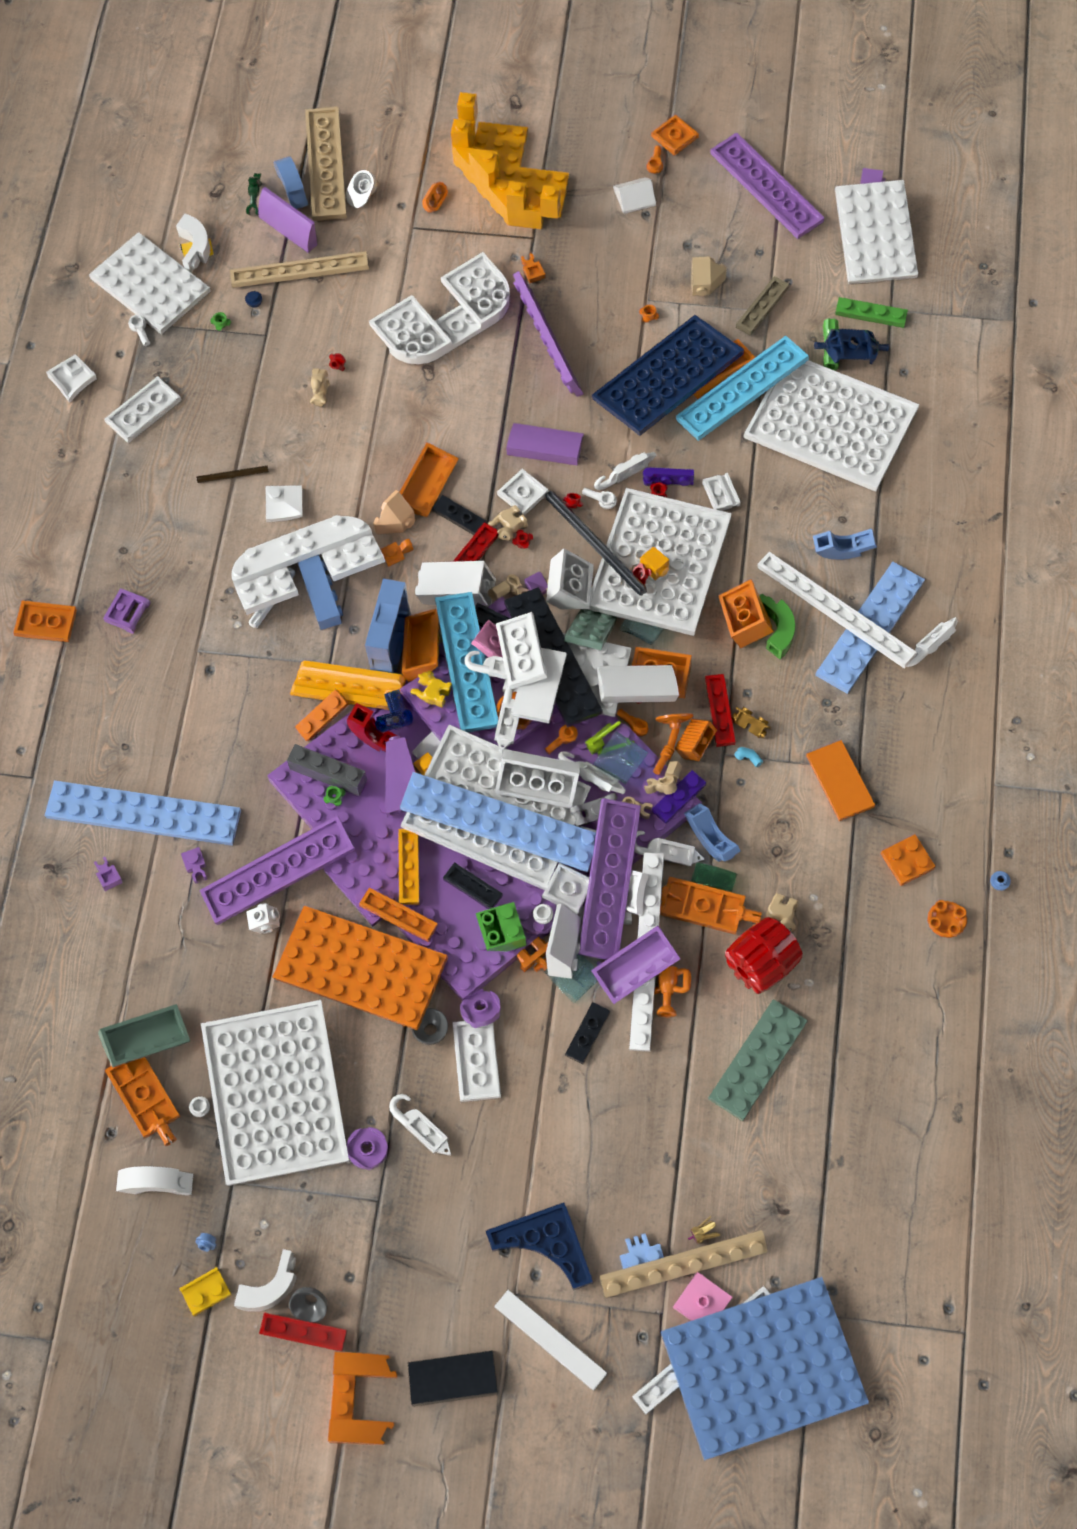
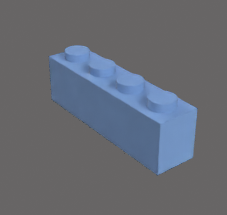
[298,555,343,630]

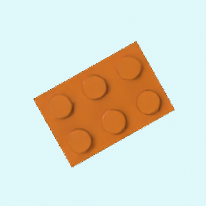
[13,600,77,642]

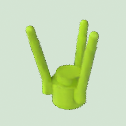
[585,721,635,756]

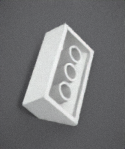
[495,749,580,808]

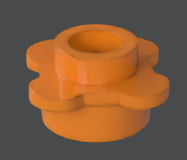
[639,304,659,323]

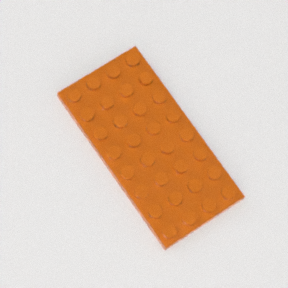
[272,906,448,1031]

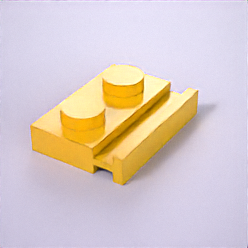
[179,1267,232,1316]

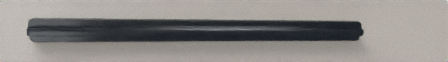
[545,491,647,596]

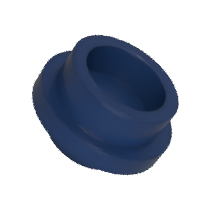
[245,291,263,308]

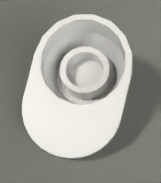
[346,170,378,208]

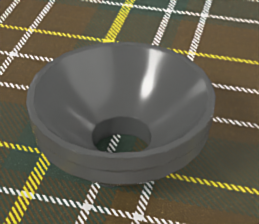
[411,1008,448,1045]
[289,1287,328,1323]

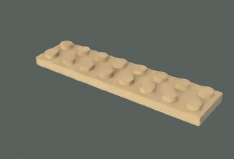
[305,107,347,221]

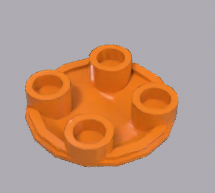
[927,900,967,938]

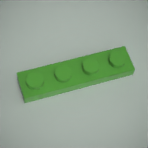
[835,297,908,328]

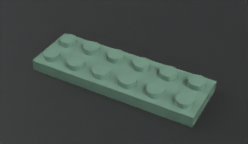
[708,999,808,1121]

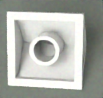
[613,177,656,214]

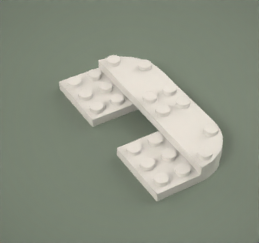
[369,252,510,364]
[231,515,385,615]

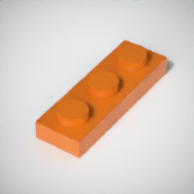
[295,689,349,741]

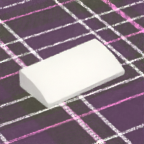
[597,665,679,703]

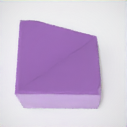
[524,571,548,595]

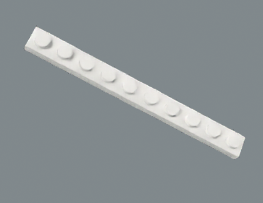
[757,552,917,669]
[629,853,664,1052]

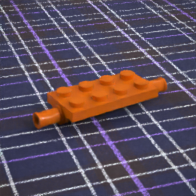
[660,876,762,935]
[105,1057,181,1146]

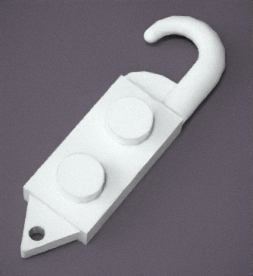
[594,452,657,490]
[906,617,958,667]
[465,651,507,679]
[494,686,519,752]
[558,751,626,794]
[634,831,704,866]
[389,1094,451,1156]

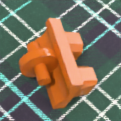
[517,936,549,972]

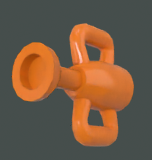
[654,966,691,1018]

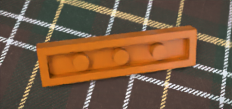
[359,887,438,942]

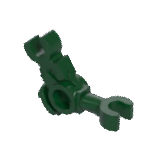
[246,173,262,215]

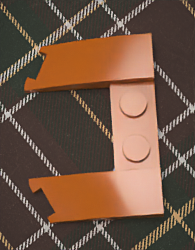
[328,1352,397,1445]

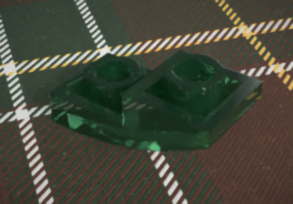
[691,862,737,892]

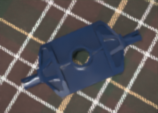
[814,329,889,364]

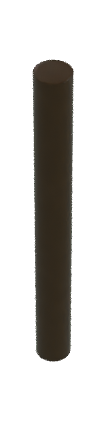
[196,465,269,483]

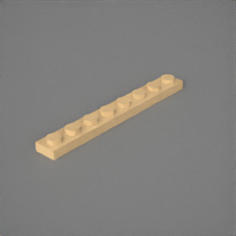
[230,251,369,288]
[600,1230,768,1298]

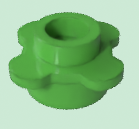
[210,312,231,331]
[323,786,345,806]

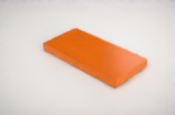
[806,740,875,821]

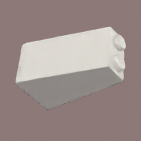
[415,561,496,607]

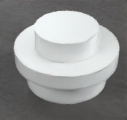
[533,904,553,924]
[189,1097,210,1117]

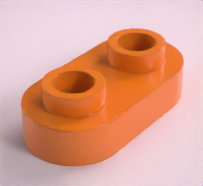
[422,182,448,213]

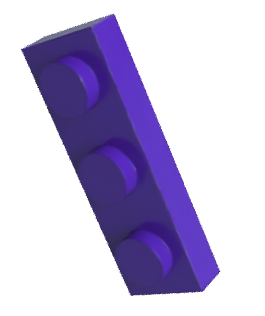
[652,770,706,824]

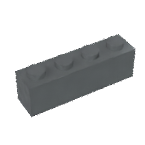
[287,744,367,796]

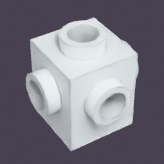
[247,903,280,934]

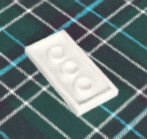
[104,376,182,443]
[496,612,547,689]
[511,648,567,723]
[453,1021,501,1102]

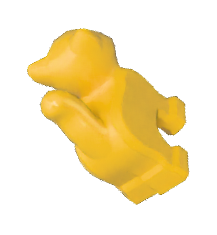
[411,671,452,708]

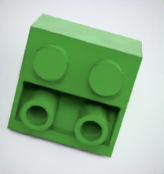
[476,902,526,952]

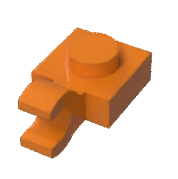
[380,539,414,567]

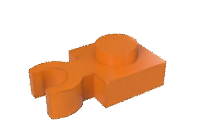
[521,253,545,284]

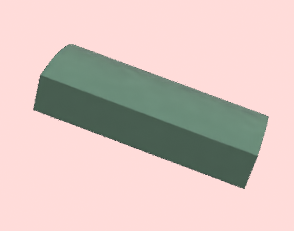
[98,1004,190,1067]

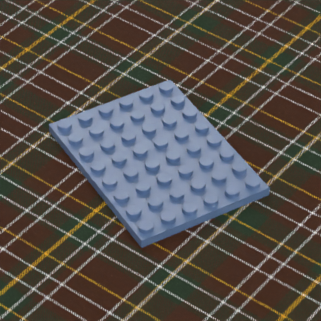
[660,1277,869,1461]

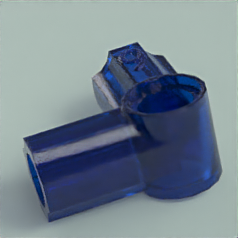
[375,689,414,733]

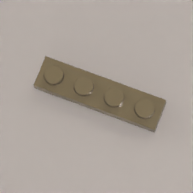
[736,276,789,336]

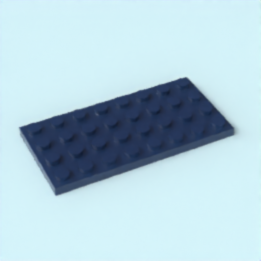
[592,315,744,436]

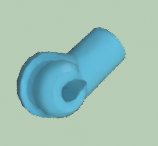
[735,747,763,767]

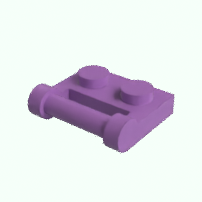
[103,588,151,634]

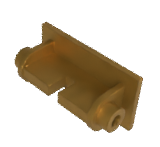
[732,706,771,739]

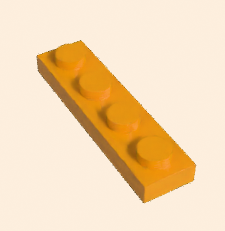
[398,829,419,905]

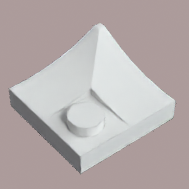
[47,354,97,403]
[266,485,302,522]
[625,870,649,916]

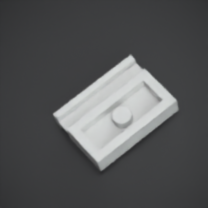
[702,473,741,511]

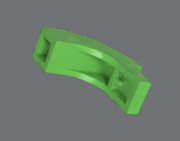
[760,594,795,660]

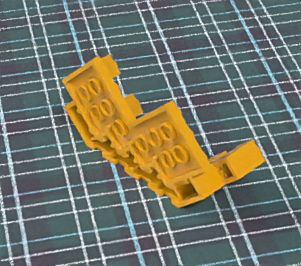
[451,92,569,229]

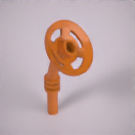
[653,713,694,775]

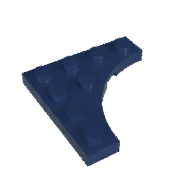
[485,1202,593,1290]

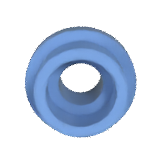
[990,871,1011,891]
[195,1233,216,1252]

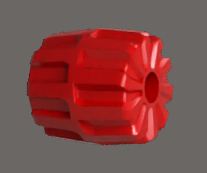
[725,917,803,994]

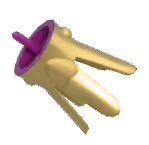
[688,1216,720,1244]

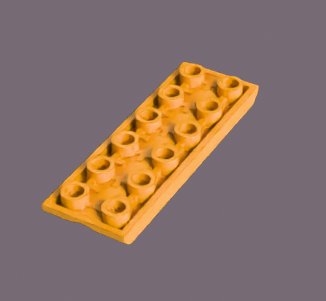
[290,660,406,711]

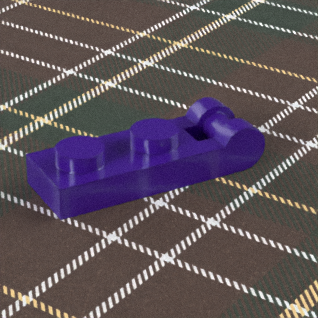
[643,467,694,486]

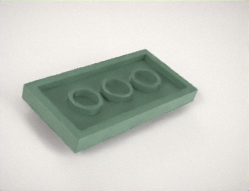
[564,609,617,650]

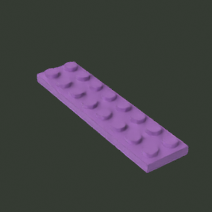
[710,132,824,239]
[513,271,584,397]
[578,798,641,960]
[199,815,356,925]

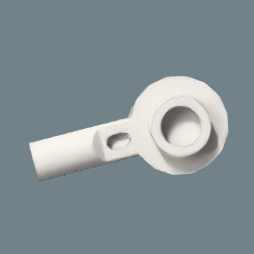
[128,315,150,346]
[582,488,617,509]

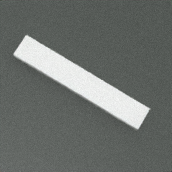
[494,1290,607,1391]

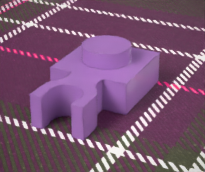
[181,847,207,884]
[94,857,123,891]

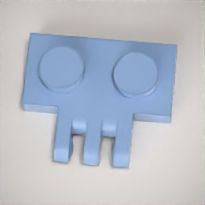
[619,1233,664,1269]

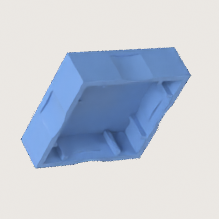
[365,579,411,674]

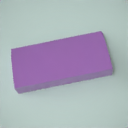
[258,187,317,253]
[506,423,584,465]
[591,925,680,1004]

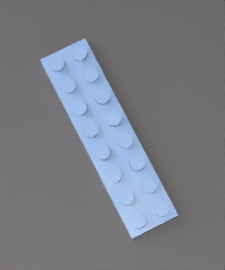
[815,562,925,694]

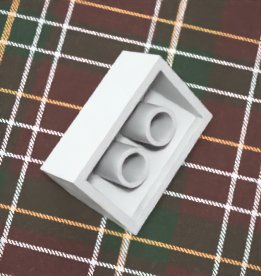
[546,549,594,610]
[546,904,582,979]

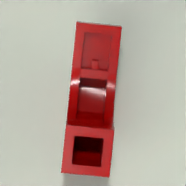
[347,702,406,752]

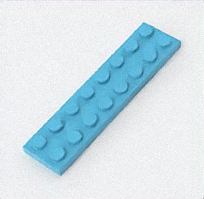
[676,336,809,441]
[435,592,498,733]

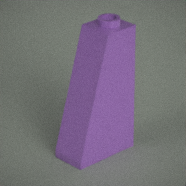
[385,736,415,817]

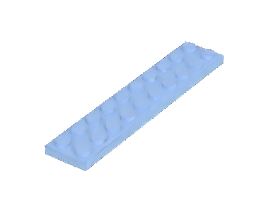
[400,772,596,872]
[45,780,241,846]

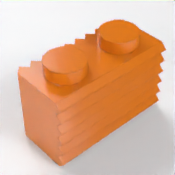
[675,719,717,761]

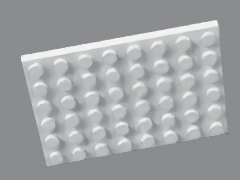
[744,360,919,492]
[588,488,732,636]
[401,725,591,890]
[201,1000,349,1186]

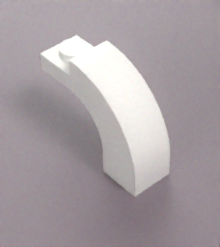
[176,214,210,273]
[116,1167,193,1196]
[234,1249,297,1311]

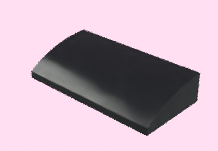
[408,1350,498,1407]

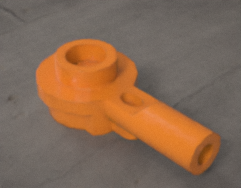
[647,145,663,174]
[617,708,649,736]
[544,725,578,754]

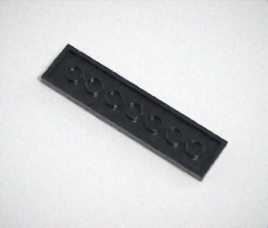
[504,587,603,728]

